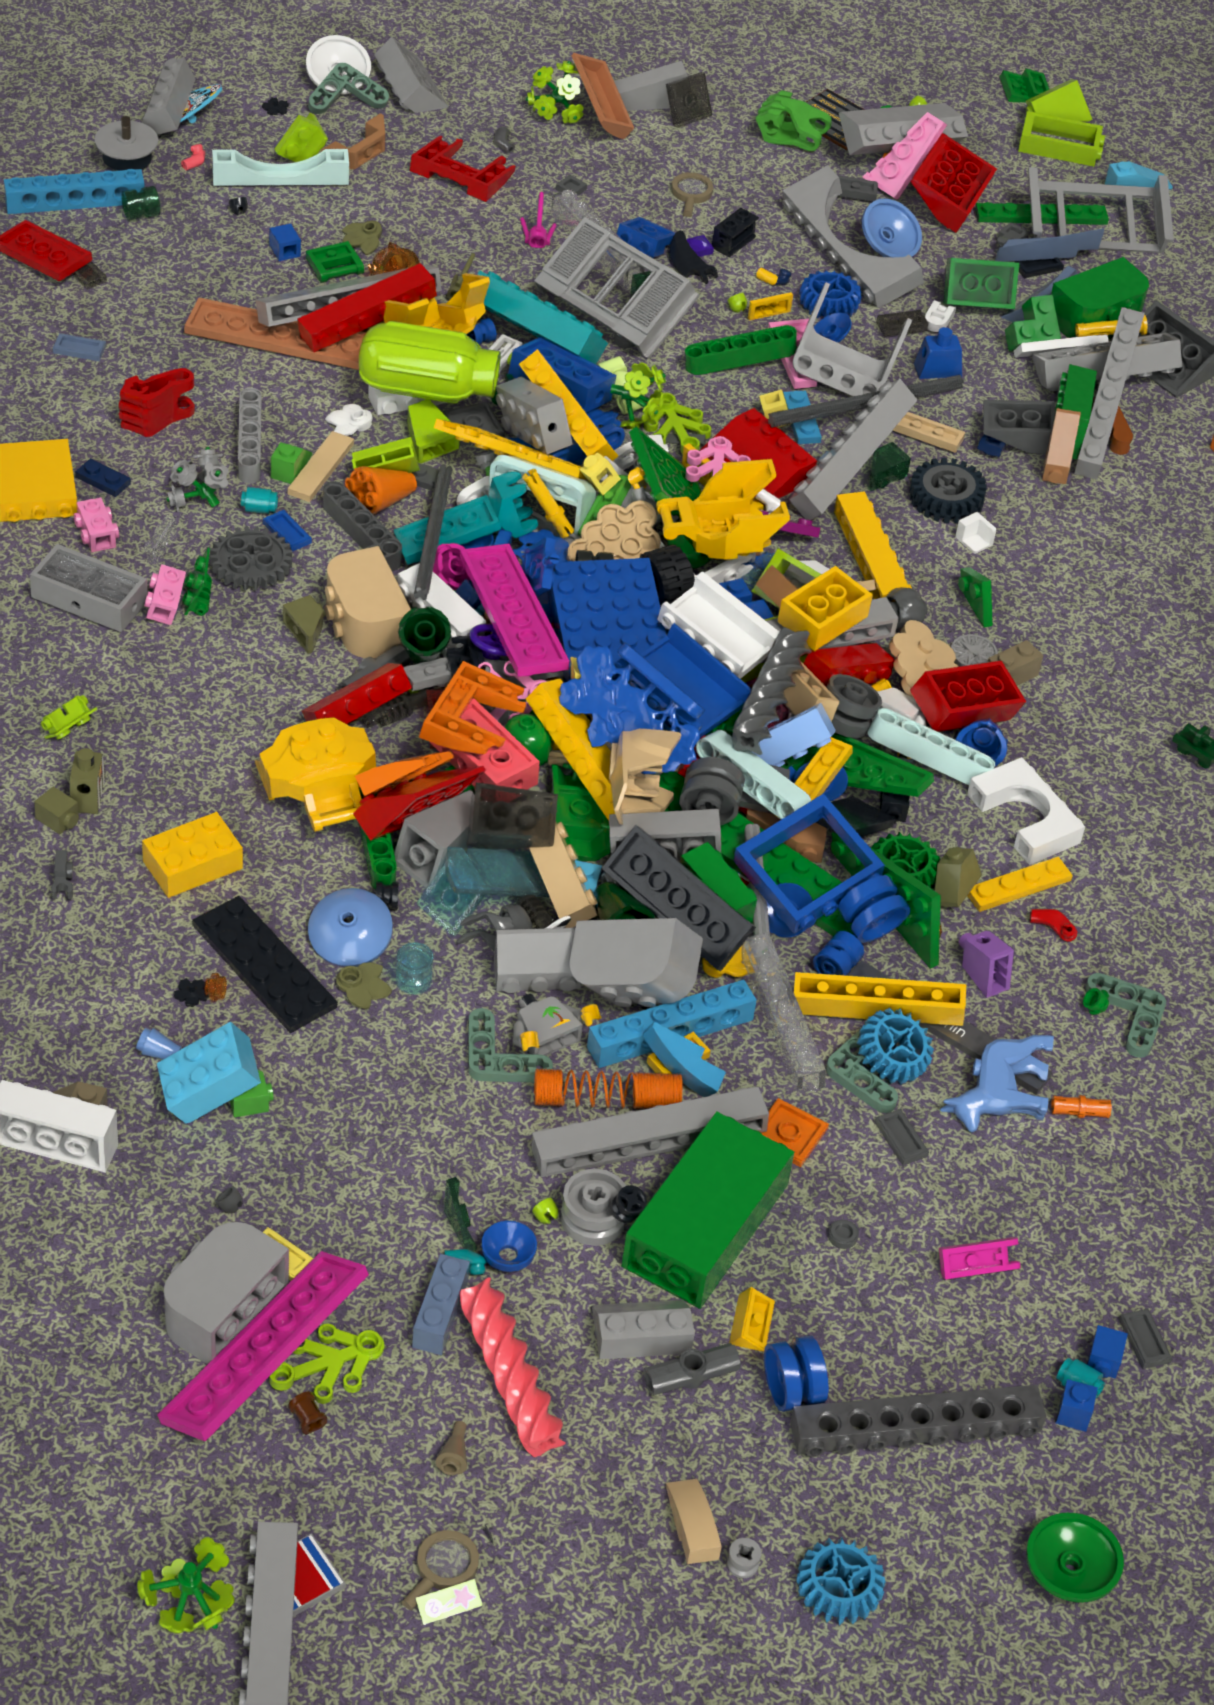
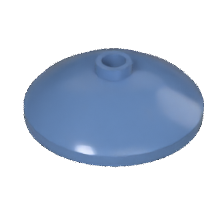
[862,199,922,258]
[308,888,393,967]

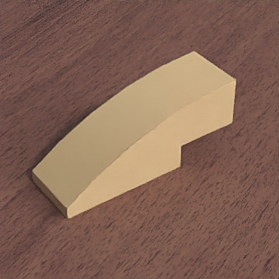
[666,1479,722,1564]

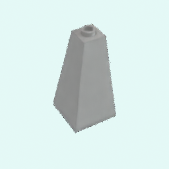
[394,790,490,891]

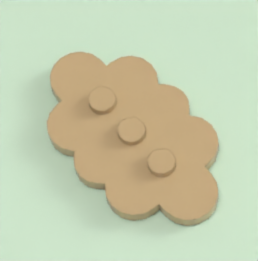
[567,500,661,561]
[889,620,959,698]

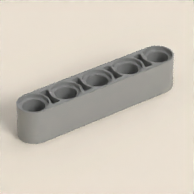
[238,387,262,484]

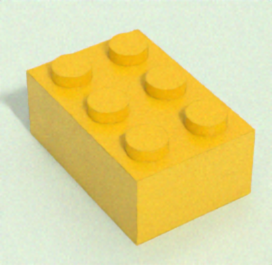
[777,566,873,651]
[142,812,243,898]

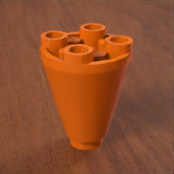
[345,466,417,515]

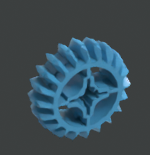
[857,1008,934,1084]
[796,1537,886,1625]

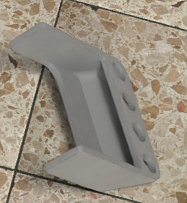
[793,282,912,396]

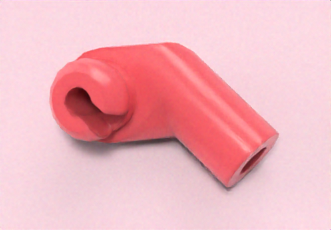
[181,144,206,171]

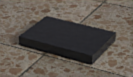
[815,796,896,837]

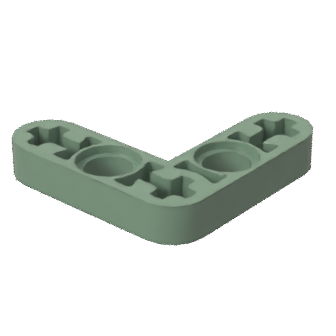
[308,63,389,114]
[1085,973,1166,1058]
[468,1008,553,1083]
[826,1030,898,1113]

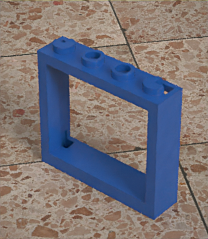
[734,793,885,934]

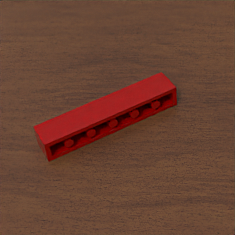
[297,263,437,352]

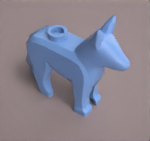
[940,1035,1054,1133]

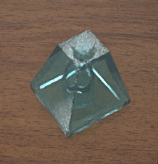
[417,859,487,937]

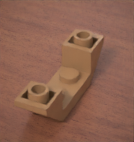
[320,113,385,169]

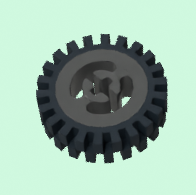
[909,458,987,524]

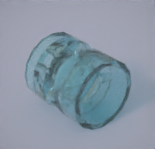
[395,942,434,995]

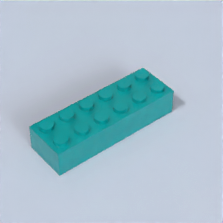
[477,270,608,364]

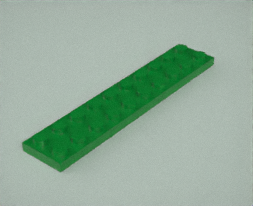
[659,771,854,936]

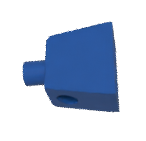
[914,327,962,379]

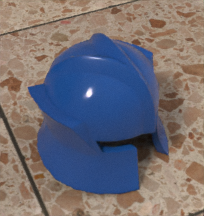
[956,718,1008,766]

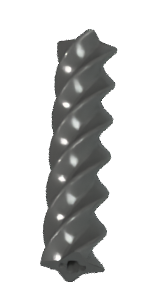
[733,627,812,755]

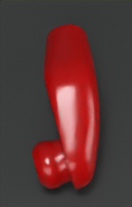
[1030,909,1078,942]

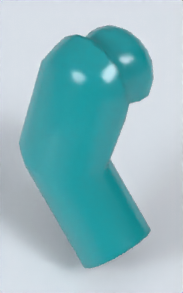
[444,1249,487,1275]

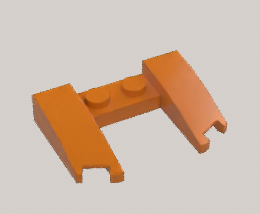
[419,661,526,754]
[355,751,455,796]

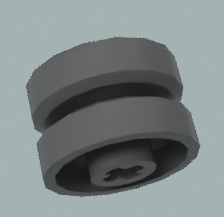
[826,674,882,738]
[679,757,745,825]

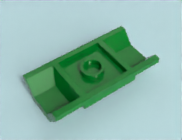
[551,764,611,861]

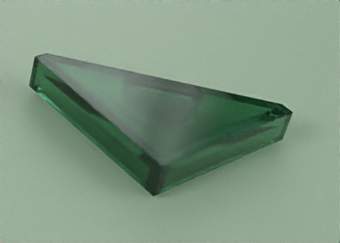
[444,1177,477,1252]

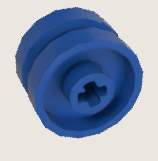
[838,875,910,943]
[764,1335,829,1412]

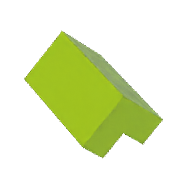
[352,437,420,473]

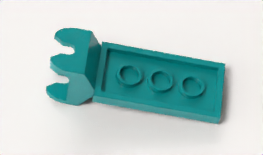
[393,472,539,565]

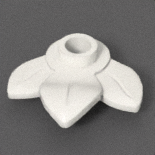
[325,404,373,436]

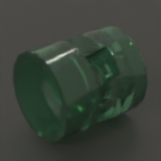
[121,186,160,221]

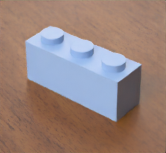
[753,703,836,767]

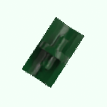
[1172,723,1214,769]

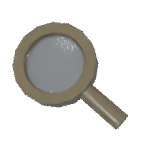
[671,172,713,217]
[402,1530,479,1611]

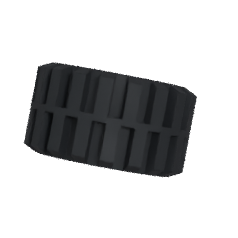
[640,545,695,608]

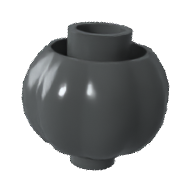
[886,587,928,633]

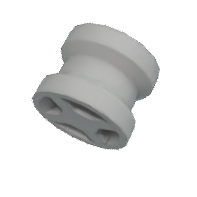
[727,1538,761,1578]

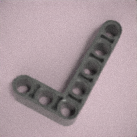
[323,481,402,572]

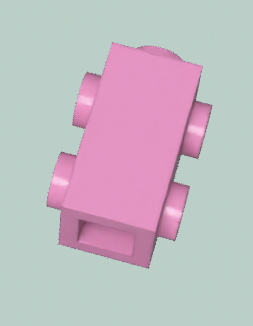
[74,497,119,552]
[144,564,186,625]

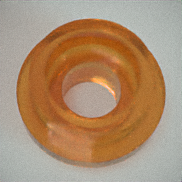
[204,973,227,1002]

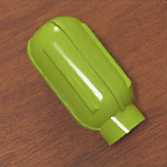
[359,321,501,404]

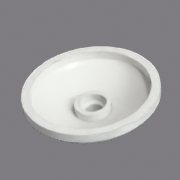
[306,35,371,94]

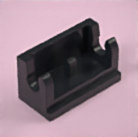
[446,634,486,677]

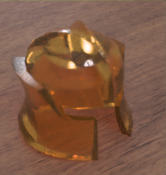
[368,242,420,276]

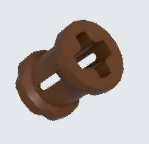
[288,1391,327,1435]

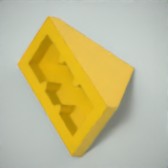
[748,292,793,321]

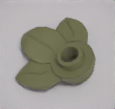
[342,220,382,255]
[336,962,392,1009]

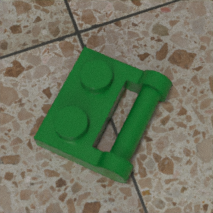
[306,241,364,283]

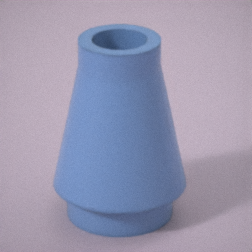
[136,1028,182,1059]

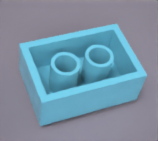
[157,1022,261,1123]

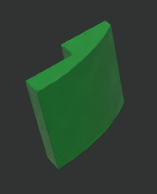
[1000,68,1049,103]

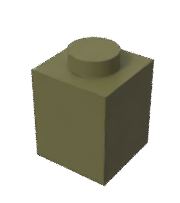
[34,786,79,834]

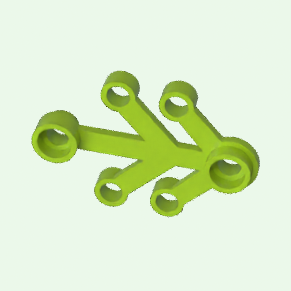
[644,393,712,455]
[269,1323,384,1404]

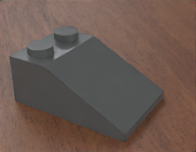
[983,400,1055,454]

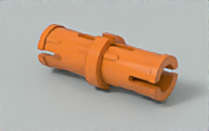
[1051,1095,1112,1118]

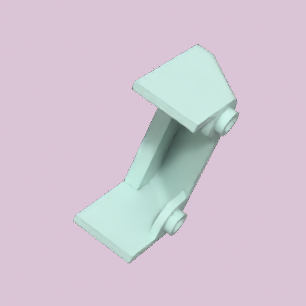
[488,455,596,537]

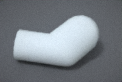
[755,489,781,515]

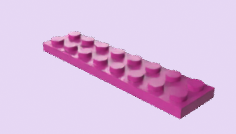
[460,544,570,677]
[157,1251,369,1441]

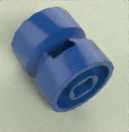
[813,931,865,976]

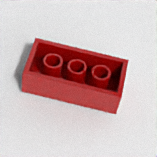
[910,661,1026,732]

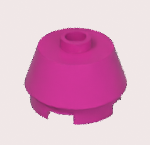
[433,543,470,590]

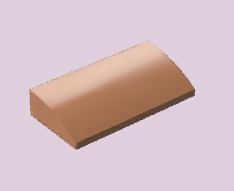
[571,53,634,139]

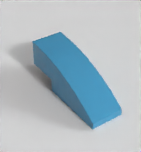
[643,1021,726,1097]

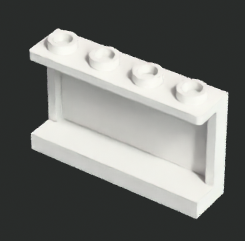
[658,571,779,679]

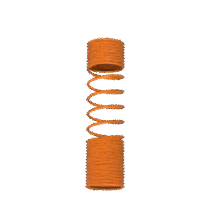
[534,1068,683,1110]

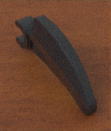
[670,231,718,284]

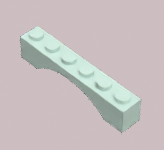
[212,149,349,186]

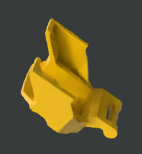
[383,273,490,334]
[656,459,790,560]
[255,718,376,832]

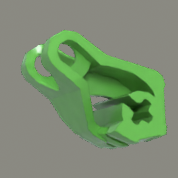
[756,90,832,151]

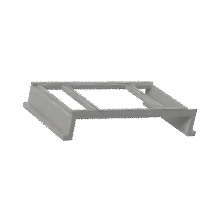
[1027,167,1174,253]

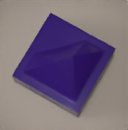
[686,235,714,257]

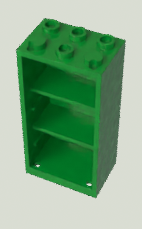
[621,1111,795,1309]

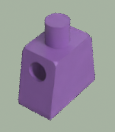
[959,931,1014,998]

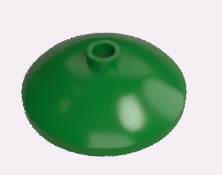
[1026,1512,1124,1602]

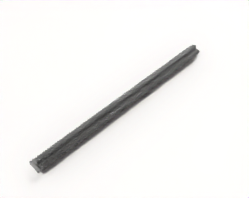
[768,375,964,428]
[414,464,452,600]

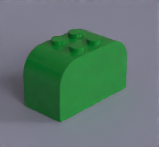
[1051,257,1149,339]

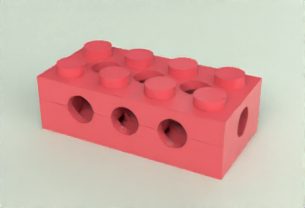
[430,698,540,806]

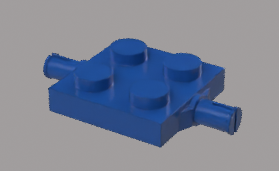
[522,537,560,597]

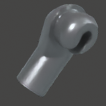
[494,126,515,154]

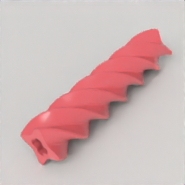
[460,1277,566,1457]

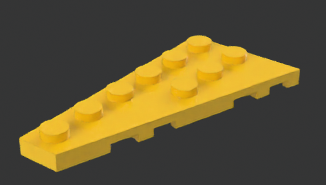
[434,418,587,480]

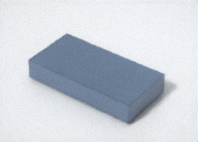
[53,333,106,361]

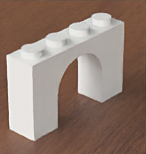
[967,757,1085,865]

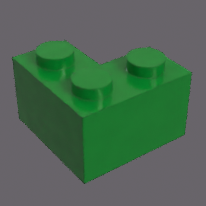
[1005,295,1061,351]

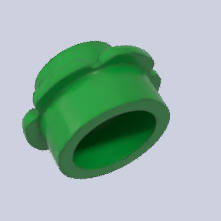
[1083,988,1109,1015]

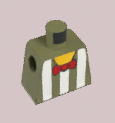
[70,748,105,814]

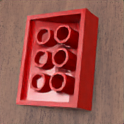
[911,133,997,233]
[699,408,817,506]
[353,766,486,841]

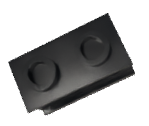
[712,208,759,258]

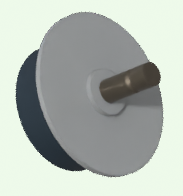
[95,116,158,171]

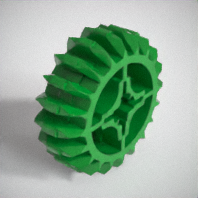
[871,832,940,887]

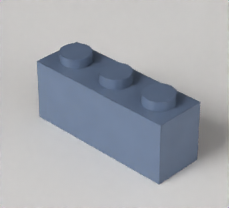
[412,1254,470,1355]

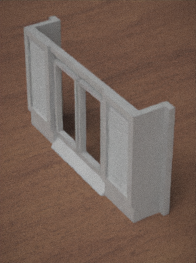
[534,217,700,359]

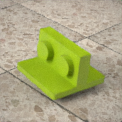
[274,113,328,162]

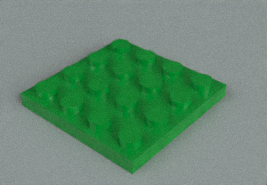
[629,426,702,519]

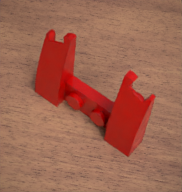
[410,136,516,202]

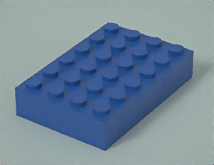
[547,558,667,683]

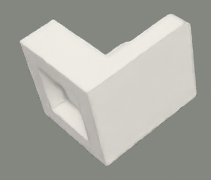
[955,512,996,554]

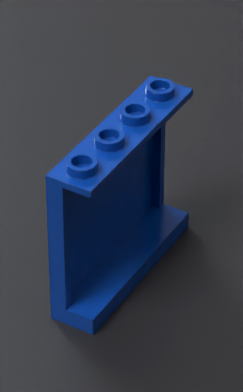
[612,623,751,738]

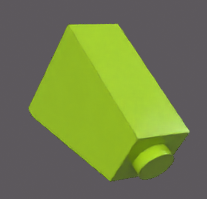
[1025,79,1093,122]
[407,399,460,463]

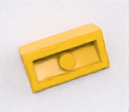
[729,1287,775,1352]

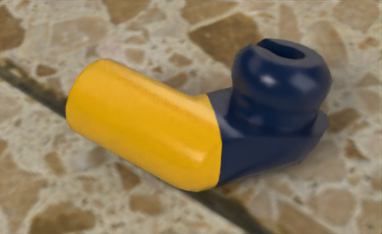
[756,267,791,285]

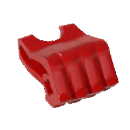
[119,368,195,437]

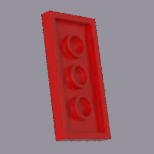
[0,220,92,281]

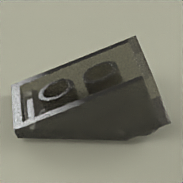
[467,782,558,850]

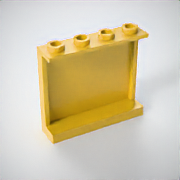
[0,439,77,522]

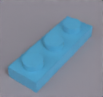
[783,391,822,444]

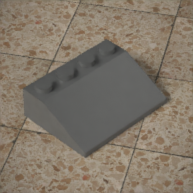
[1138,300,1214,398]

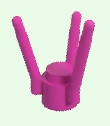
[520,191,557,248]

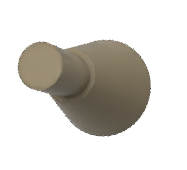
[436,1421,467,1475]

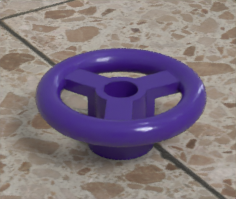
[469,624,507,660]

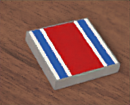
[293,1533,346,1617]

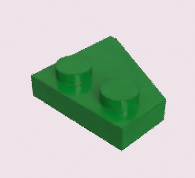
[958,567,993,628]

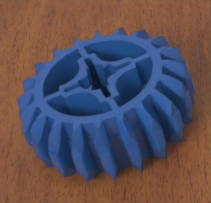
[799,270,861,319]

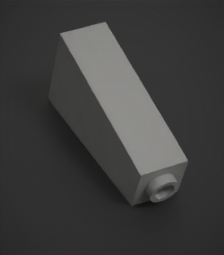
[614,61,694,111]

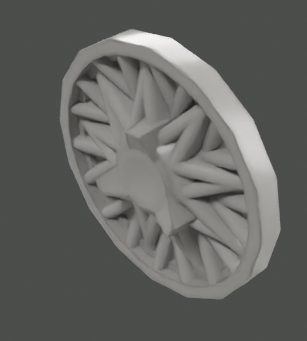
[951,634,998,666]

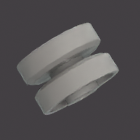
[560,1168,627,1246]

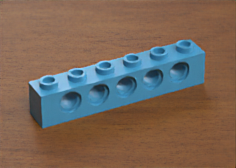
[4,169,145,214]
[587,980,757,1068]

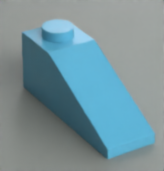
[1105,161,1173,189]

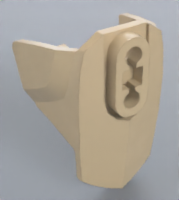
[609,728,681,825]

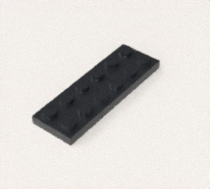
[602,825,756,971]
[192,896,338,1033]

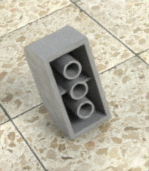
[570,918,703,1007]
[164,1222,289,1364]

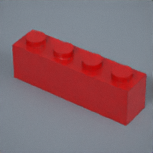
[803,643,895,687]
[301,663,412,724]

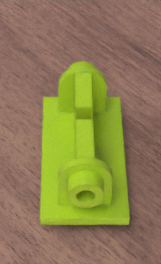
[40,695,97,740]

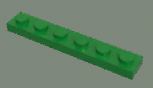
[975,202,1109,225]

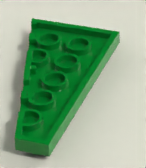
[781,733,934,797]
[831,832,941,969]

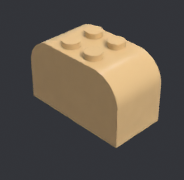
[325,546,411,658]

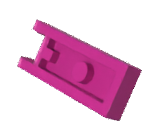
[939,1237,1021,1279]

